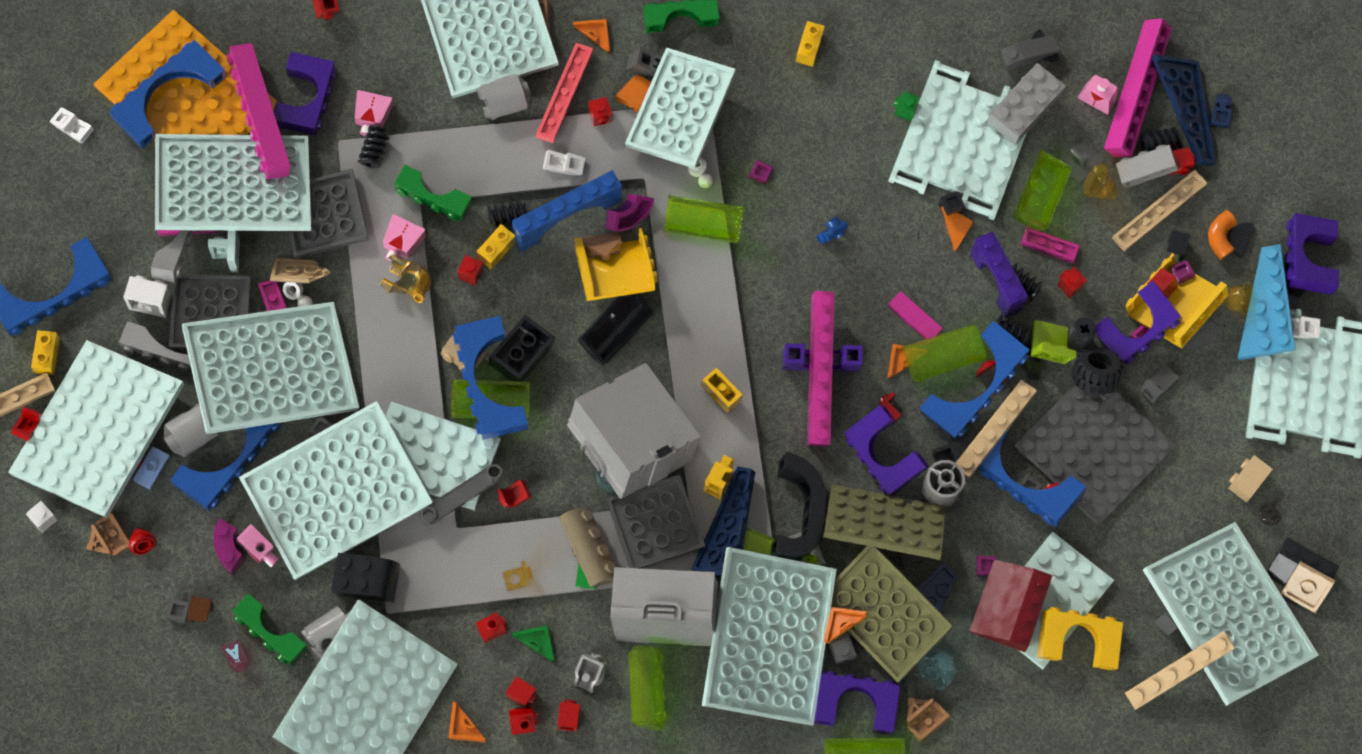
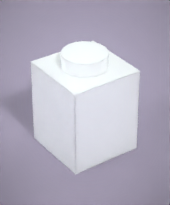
[26,501,57,533]

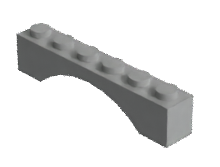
[151,230,197,283]
[119,321,192,371]

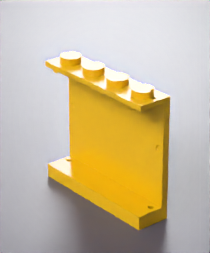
[574,228,658,301]
[1125,253,1229,348]

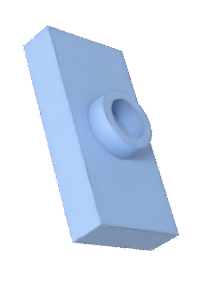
[133,446,170,490]

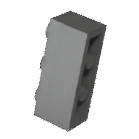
[1116,145,1179,188]

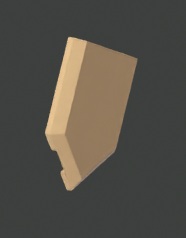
[270,258,330,283]

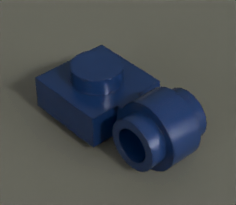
[1210,93,1232,129]

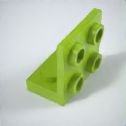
[1031,320,1076,364]

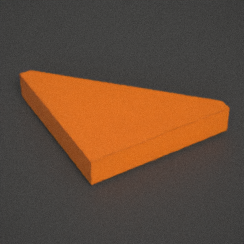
[573,19,610,53]
[941,206,973,251]
[887,344,928,379]
[824,607,868,644]
[449,702,486,743]

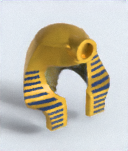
[380,255,431,303]

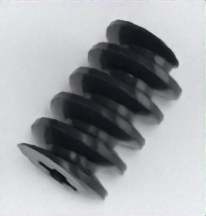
[358,126,390,168]
[1141,127,1183,152]
[487,200,527,229]
[1011,263,1043,302]
[996,314,1032,347]
[1067,317,1097,351]

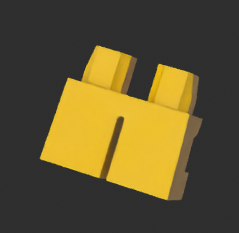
[703,455,734,500]

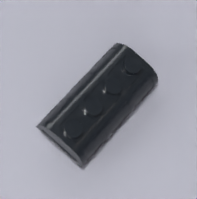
[578,293,653,365]

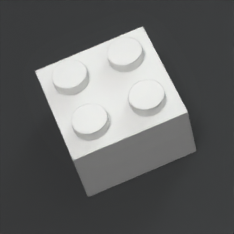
[124,276,172,318]

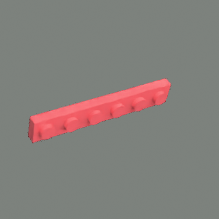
[536,43,593,143]

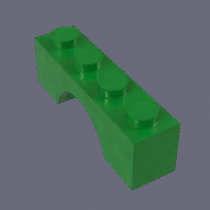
[643,0,719,33]
[394,165,472,222]
[232,593,308,666]

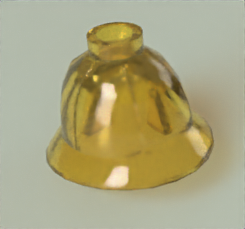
[1083,164,1118,200]
[1222,282,1253,317]

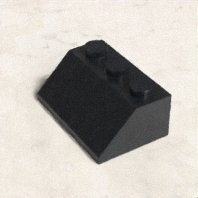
[1267,537,1339,586]

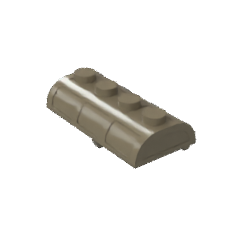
[559,507,616,587]

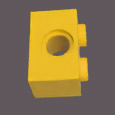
[796,21,825,67]
[476,224,516,270]
[31,330,60,376]
[701,367,743,414]

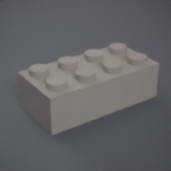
[987,63,1066,145]

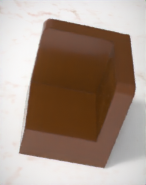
[187,596,213,623]

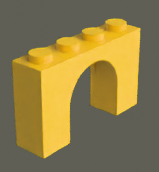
[1037,607,1123,670]

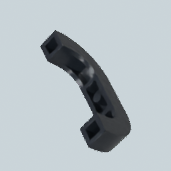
[770,452,828,561]

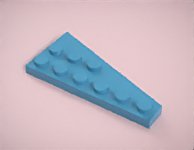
[1238,244,1296,360]

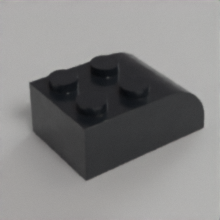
[489,315,555,387]
[331,552,400,603]

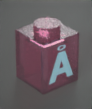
[221,639,250,673]

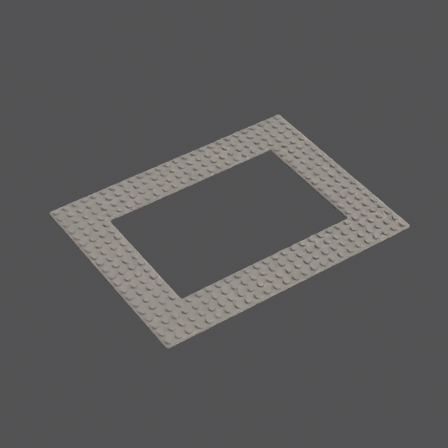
[338,109,773,614]

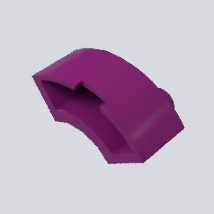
[606,193,654,231]
[213,518,244,576]

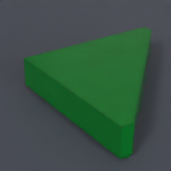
[512,625,555,662]

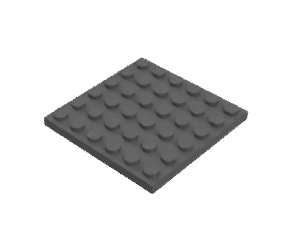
[1013,384,1176,526]

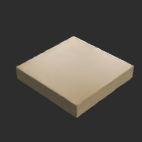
[1281,561,1335,613]

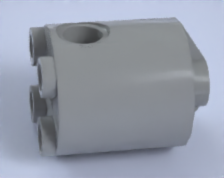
[477,73,531,120]
[164,404,218,457]
[922,460,965,508]
[301,606,350,659]

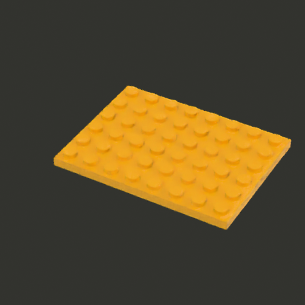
[93,9,279,141]

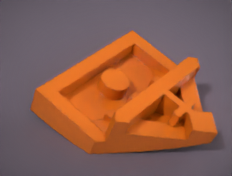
[615,74,651,113]

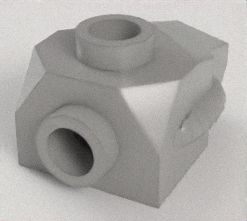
[574,653,607,693]

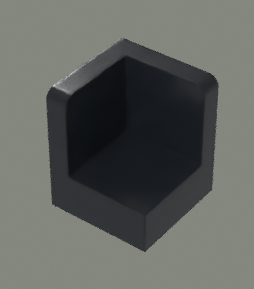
[938,191,965,216]
[1167,229,1190,261]
[932,442,961,463]

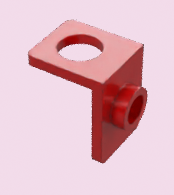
[976,360,1009,382]

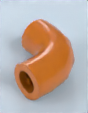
[1208,210,1237,261]

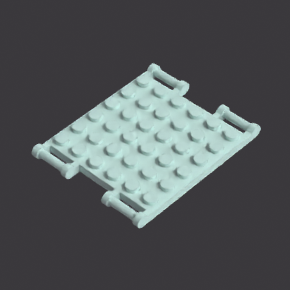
[888,60,1026,221]
[1246,308,1362,459]

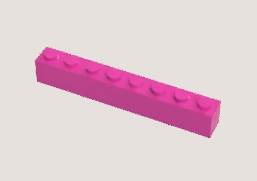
[1104,18,1172,157]
[226,43,290,180]
[807,291,834,447]

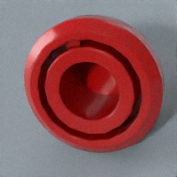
[129,528,156,555]

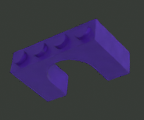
[273,52,338,135]
[1286,213,1339,295]
[970,231,1028,318]
[1096,281,1183,365]
[782,343,863,372]
[844,405,930,495]
[814,671,900,735]

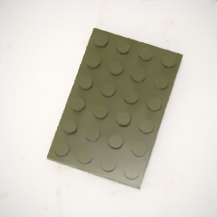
[823,484,946,560]
[830,546,954,683]

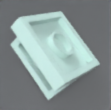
[208,231,240,273]

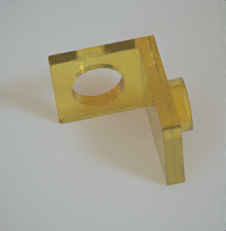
[503,561,533,591]

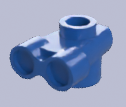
[816,216,848,244]

